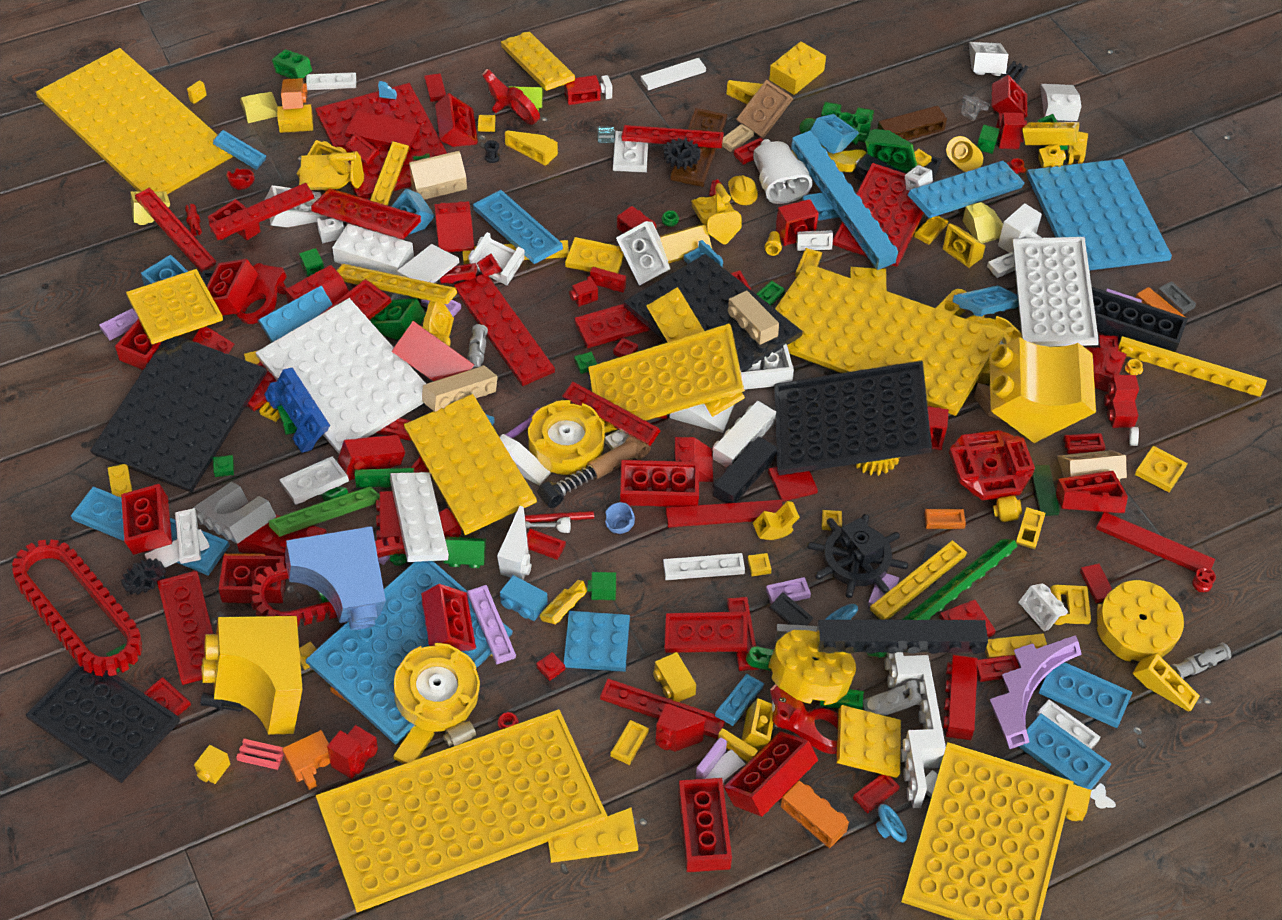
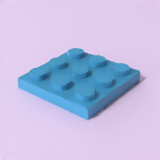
[564,611,630,672]

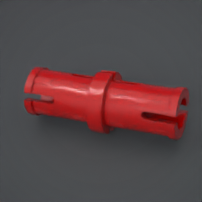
[185,204,202,236]

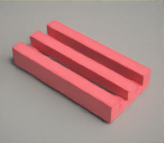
[236,739,284,770]

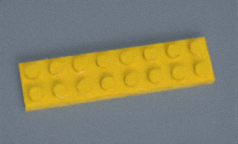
[647,287,745,417]

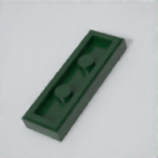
[1031,465,1060,516]

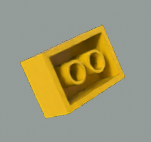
[769,41,826,95]

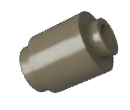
[443,721,476,747]

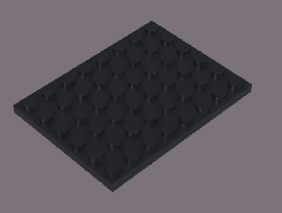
[624,254,802,372]
[90,336,267,493]
[774,360,932,475]

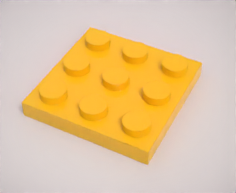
[837,705,901,778]

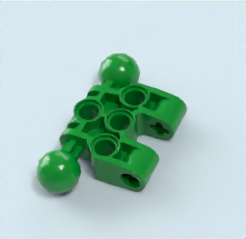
[799,102,874,145]

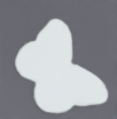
[1090,783,1116,808]

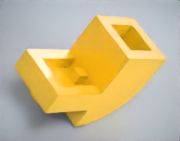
[753,501,800,540]
[1016,507,1046,549]

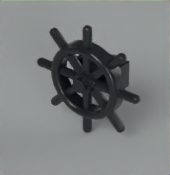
[807,514,909,598]

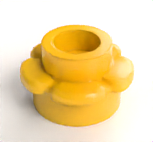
[1125,359,1143,376]

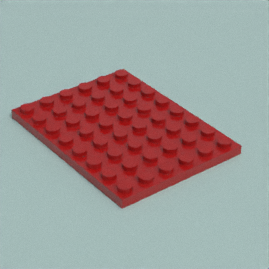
[315,83,447,199]

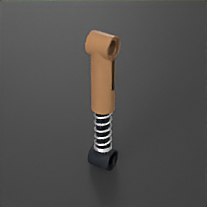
[537,436,651,508]

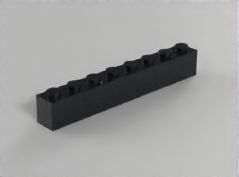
[816,620,988,654]

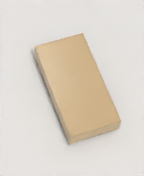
[722,124,754,153]

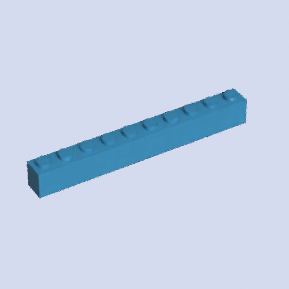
[791,131,898,270]

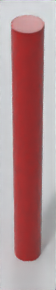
[525,511,594,523]

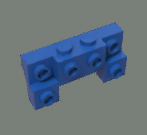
[264,367,330,453]

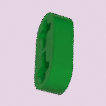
[746,647,774,671]

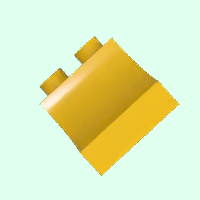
[989,337,1096,443]
[202,616,302,735]

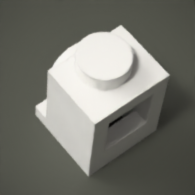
[905,165,933,191]
[316,218,344,243]

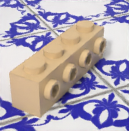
[422,366,497,412]

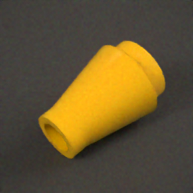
[764,231,782,256]

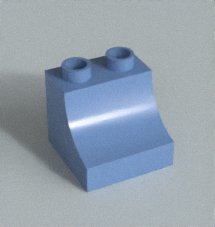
[285,526,386,630]

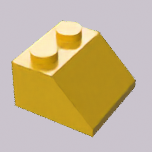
[943,223,985,268]

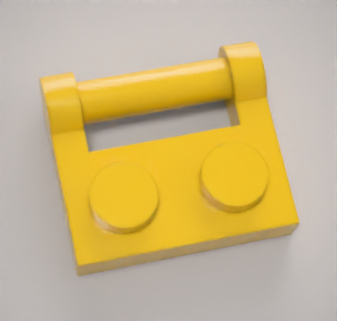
[1050,585,1091,625]

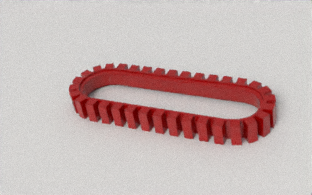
[251,536,434,627]
[12,539,142,676]

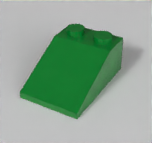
[865,129,917,172]
[369,298,426,340]

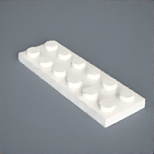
[390,472,449,562]

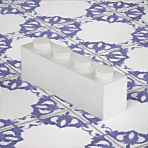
[712,401,776,468]

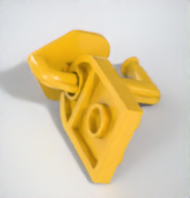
[299,151,364,190]
[691,183,742,244]
[423,301,454,346]

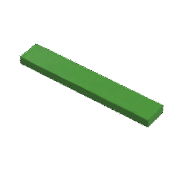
[269,486,380,537]

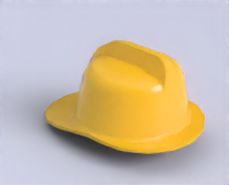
[946,136,983,172]
[728,175,758,205]

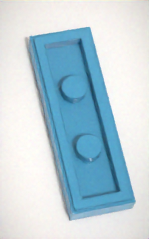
[213,130,266,170]
[715,674,764,726]

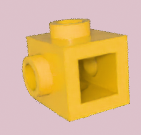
[1038,144,1066,168]

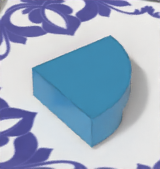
[378,81,397,99]

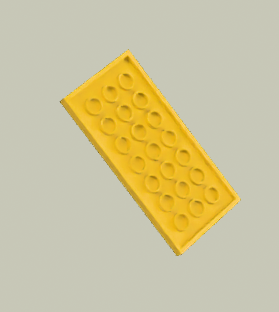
[588,324,745,433]
[404,394,537,535]

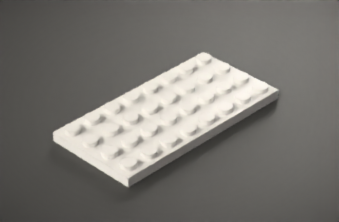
[1013,237,1098,346]

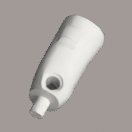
[754,139,812,204]

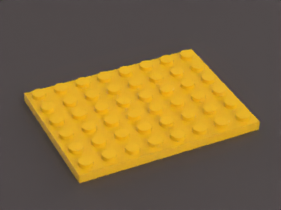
[901,742,1074,920]

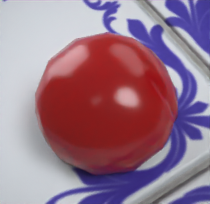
[226,168,255,190]

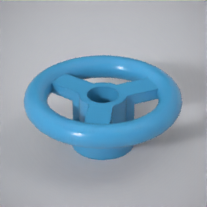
[825,604,858,620]
[876,804,907,843]

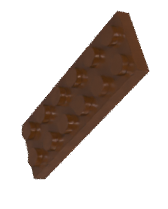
[671,108,728,187]

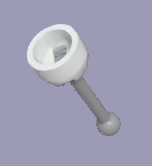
[525,517,571,533]

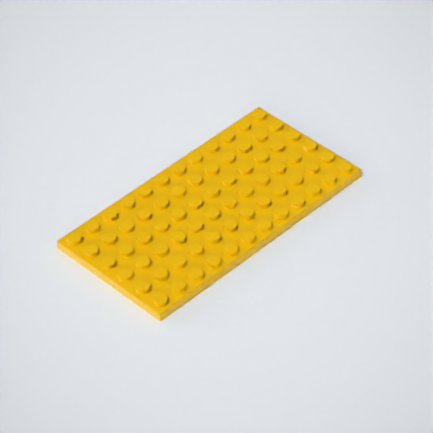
[36,48,234,194]
[775,263,1004,416]
[316,710,607,913]

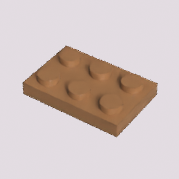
[736,79,793,139]

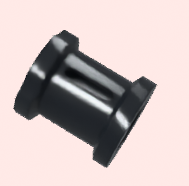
[484,140,500,163]

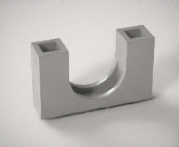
[193,482,276,544]

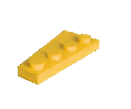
[548,808,638,863]

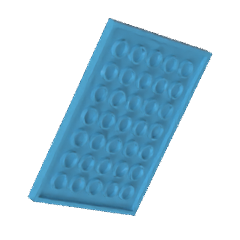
[1026,159,1172,271]
[306,561,513,745]

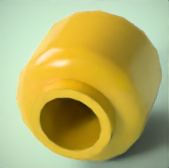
[993,496,1023,522]

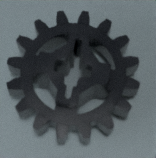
[664,138,700,169]
[121,558,166,595]

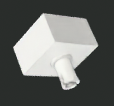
[998,203,1042,253]

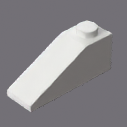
[500,434,551,486]

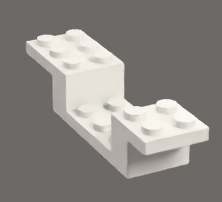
[884,652,946,808]

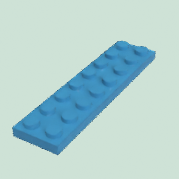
[908,161,1025,218]
[71,487,230,576]

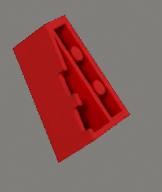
[337,435,405,481]
[1056,470,1128,513]

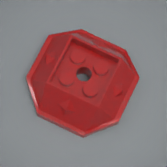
[949,430,1035,500]

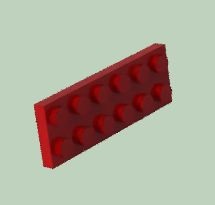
[311,188,421,240]
[157,571,213,685]

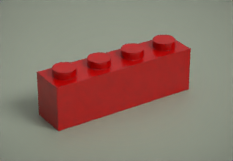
[943,655,978,740]

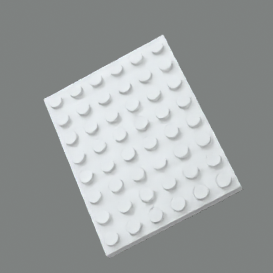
[256,298,426,454]

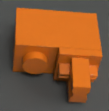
[282,730,330,790]

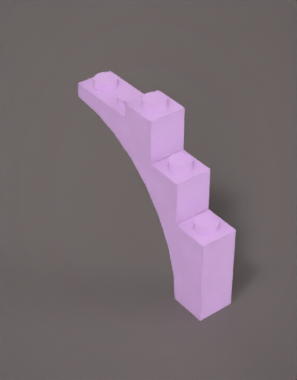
[990,635,1081,749]

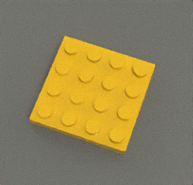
[126,269,223,344]

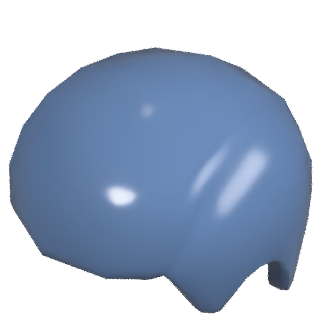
[605,502,635,534]

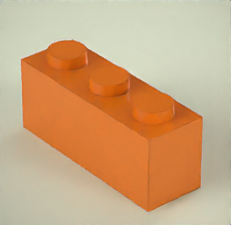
[281,78,308,109]
[781,780,849,848]

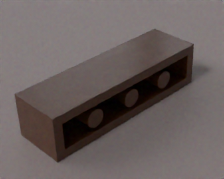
[877,105,947,141]

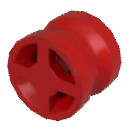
[1192,567,1216,593]

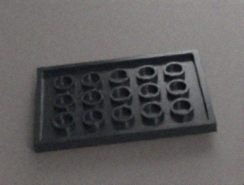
[25,664,180,783]

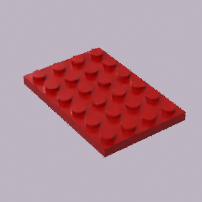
[832,163,924,267]

